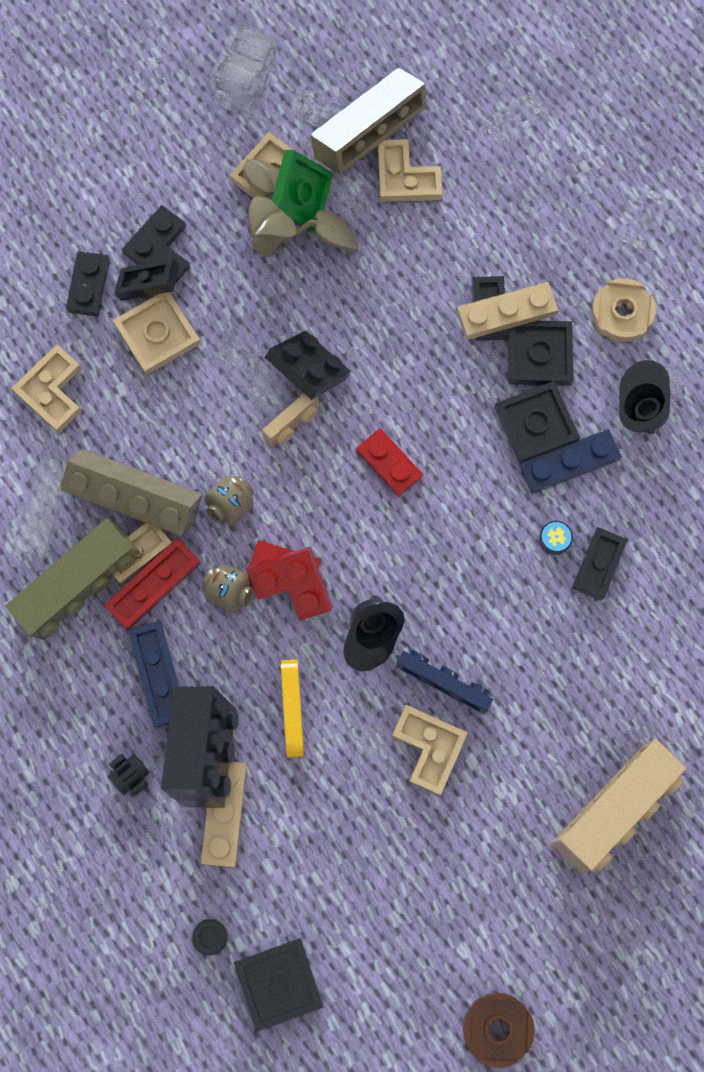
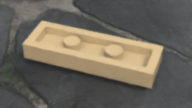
[457,282,558,340]
[201,762,247,868]

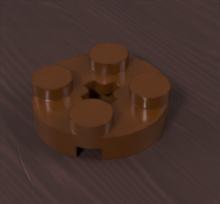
[462,992,535,1068]

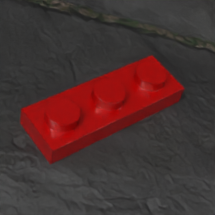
[104,538,201,631]

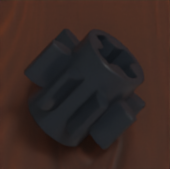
[107,753,150,796]

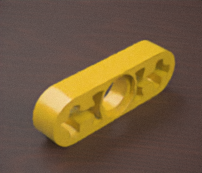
[281,659,304,758]

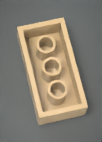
[551,739,687,873]

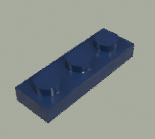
[519,428,622,494]
[128,621,179,728]
[396,650,493,715]

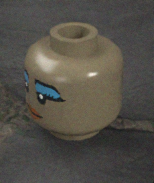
[205,476,254,524]
[202,564,254,613]

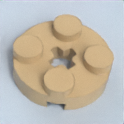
[591,278,656,342]

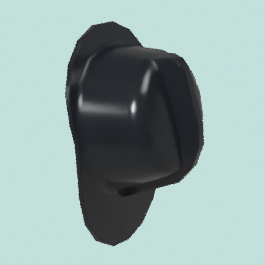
[619,360,671,434]
[343,595,405,671]

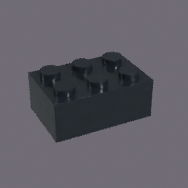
[161,686,238,808]

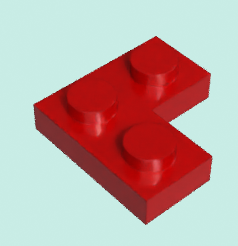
[246,546,333,620]

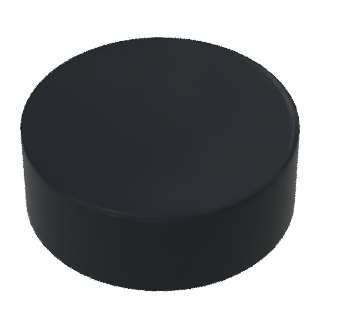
[192,919,228,955]

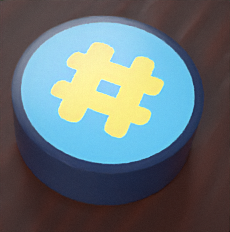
[539,521,573,555]

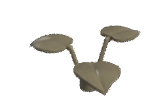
[243,159,359,257]

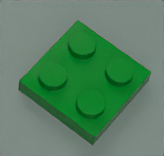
[272,150,334,233]

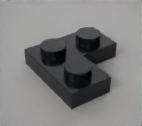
[121,205,190,284]

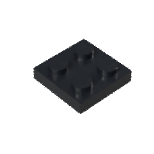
[508,320,574,385]
[265,330,351,400]
[494,381,580,464]
[234,938,324,1032]

